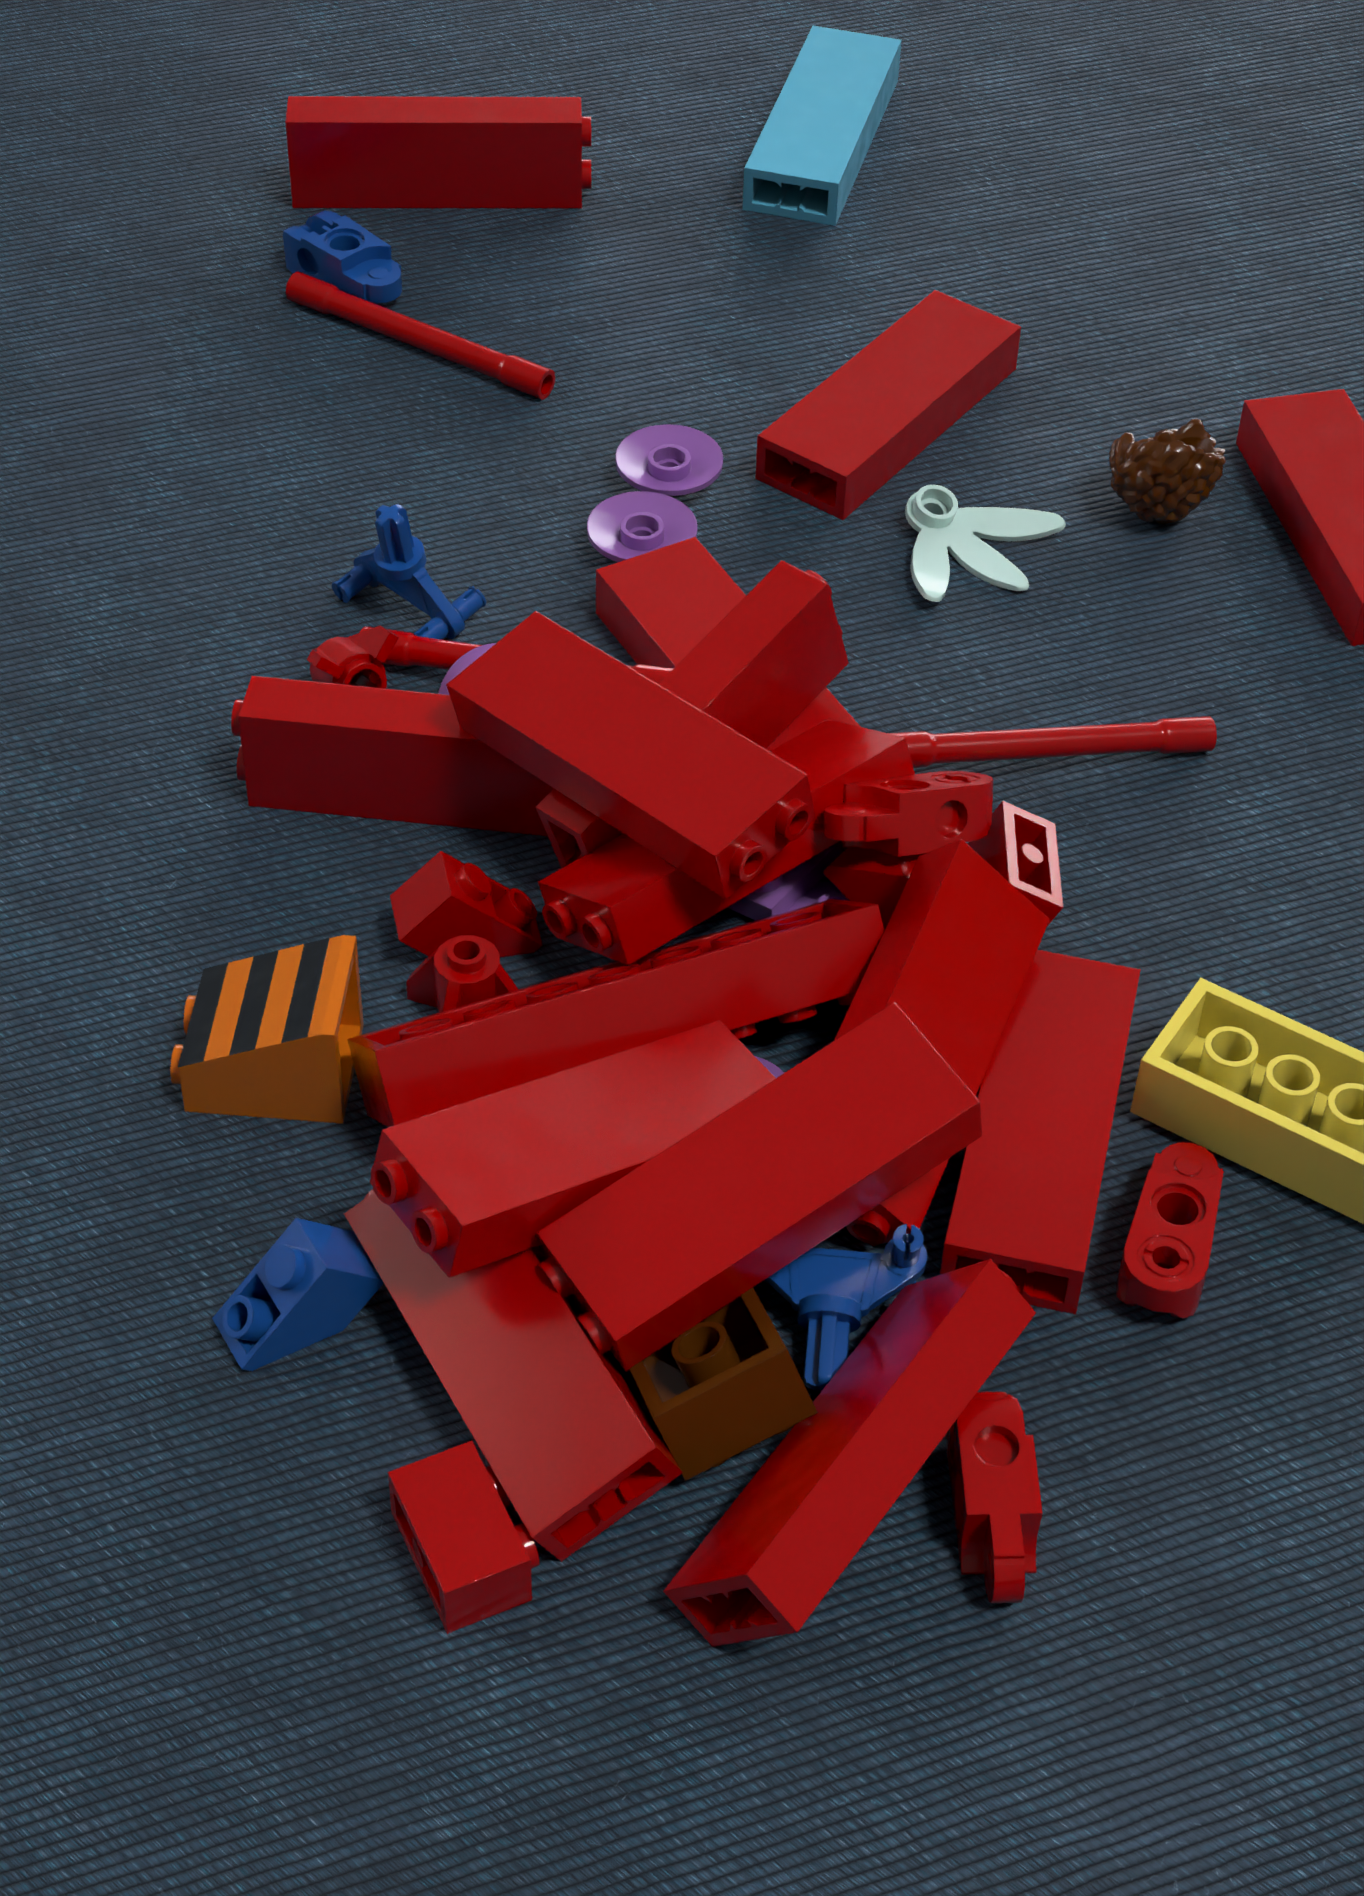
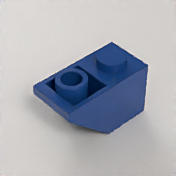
[212,1218,384,1371]

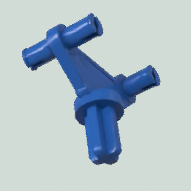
[332,504,486,639]
[765,1224,927,1393]

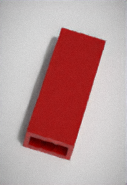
[285,96,591,208]
[755,290,1021,520]
[1236,389,1364,646]
[596,537,861,752]
[536,560,849,868]
[446,611,816,900]
[231,676,554,836]
[538,719,915,965]
[834,839,1050,1246]
[940,950,1141,1314]
[537,1002,982,1372]
[370,1020,776,1278]
[344,1189,683,1562]
[663,1259,1036,1647]

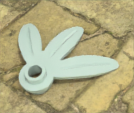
[905,485,1066,602]

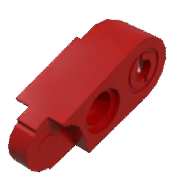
[824,771,993,857]
[1116,1142,1224,1318]
[946,1391,1043,1603]

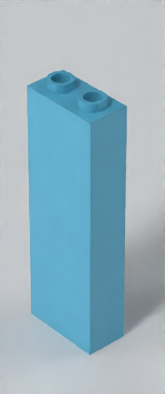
[742,26,901,226]

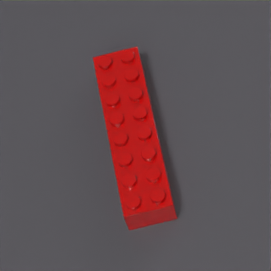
[347,899,884,1127]

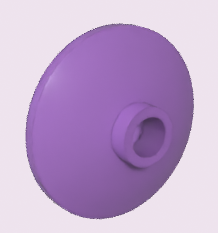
[616,424,723,496]
[587,491,698,562]

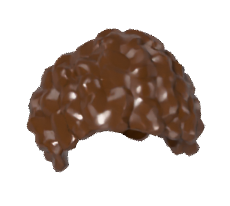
[1109,418,1226,525]

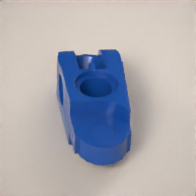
[283,210,402,303]

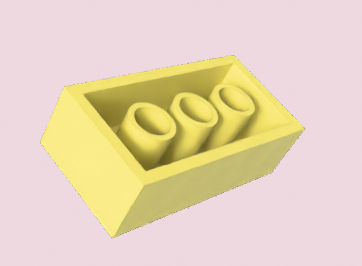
[1130,978,1364,1224]

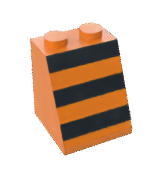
[170,935,364,1124]

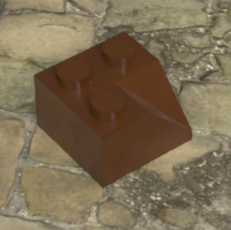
[630,1288,818,1481]

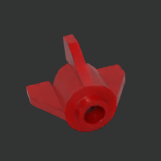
[306,626,399,689]
[406,935,518,1012]

